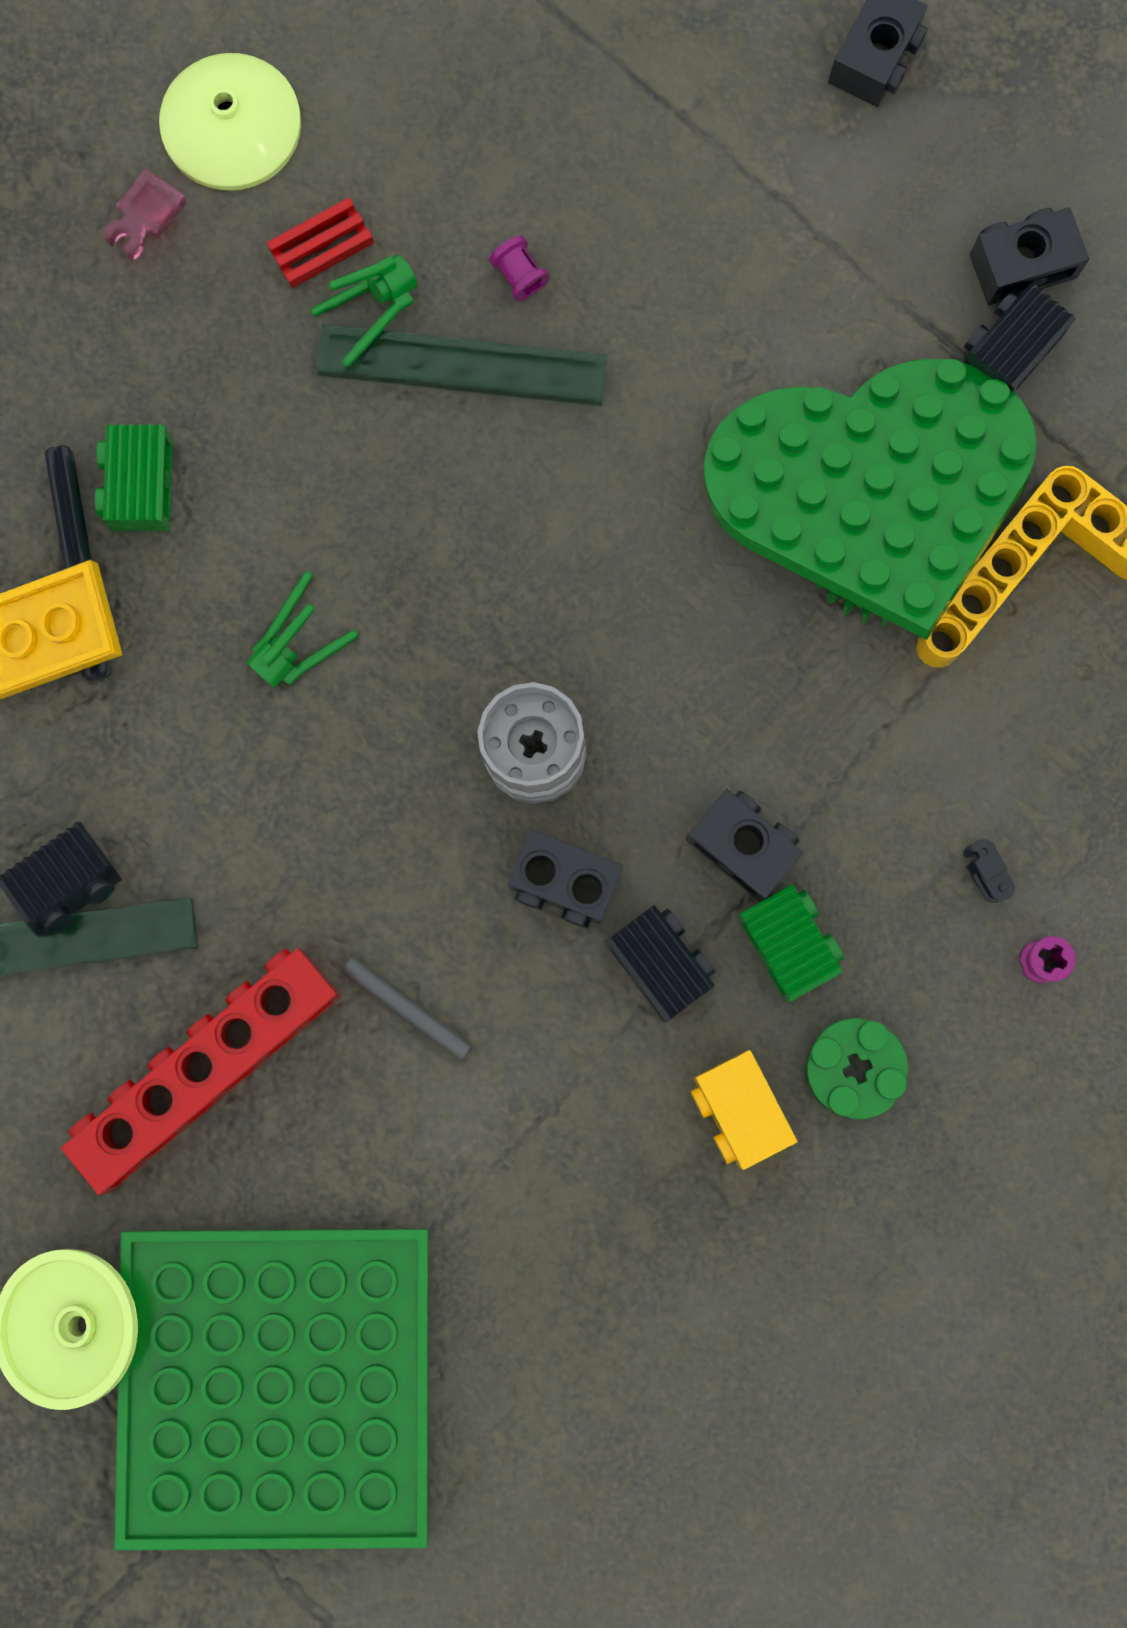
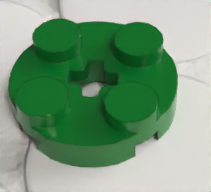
[805,1018,908,1119]

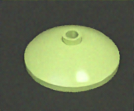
[159,53,301,191]
[0,1249,138,1410]

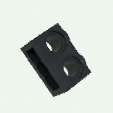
[508,829,623,929]

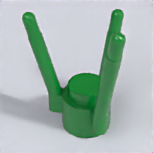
[310,254,417,367]
[246,571,359,688]

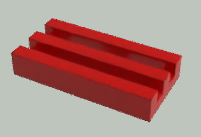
[266,197,374,288]

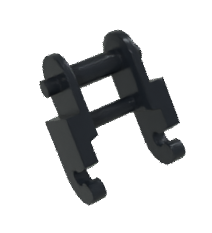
[963,839,1015,903]

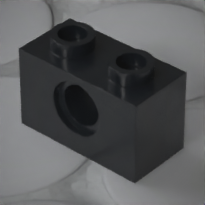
[828,0,928,108]
[969,207,1090,306]
[685,788,804,902]

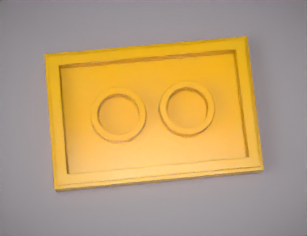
[0,560,123,700]

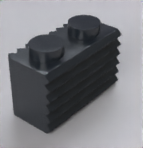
[964,283,1076,392]
[0,822,122,938]
[605,905,716,1023]

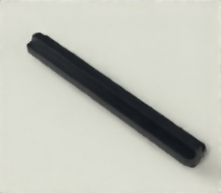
[45,445,111,681]

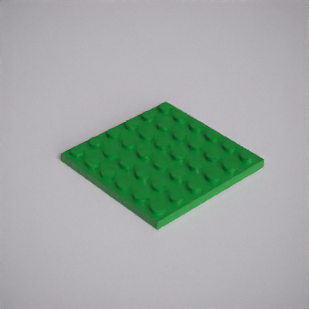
[114,1228,429,1550]

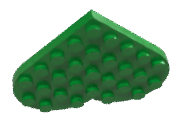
[704,359,1036,640]

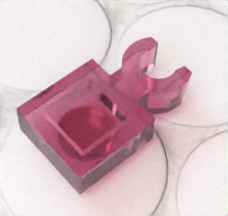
[103,168,187,260]

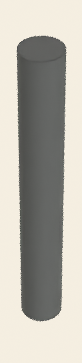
[342,956,473,1061]

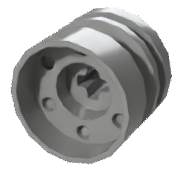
[477,682,587,804]

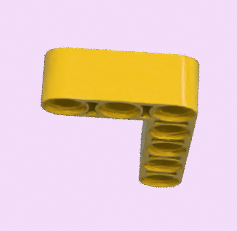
[916,466,1127,668]

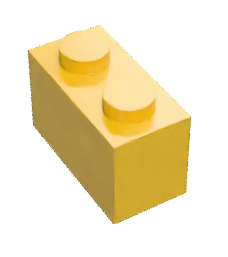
[690,1050,798,1170]

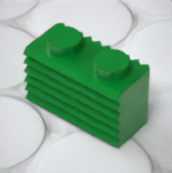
[95,424,173,531]
[737,884,844,1003]

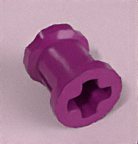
[489,235,550,301]
[1019,936,1076,984]

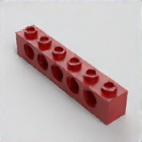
[60,948,342,1196]

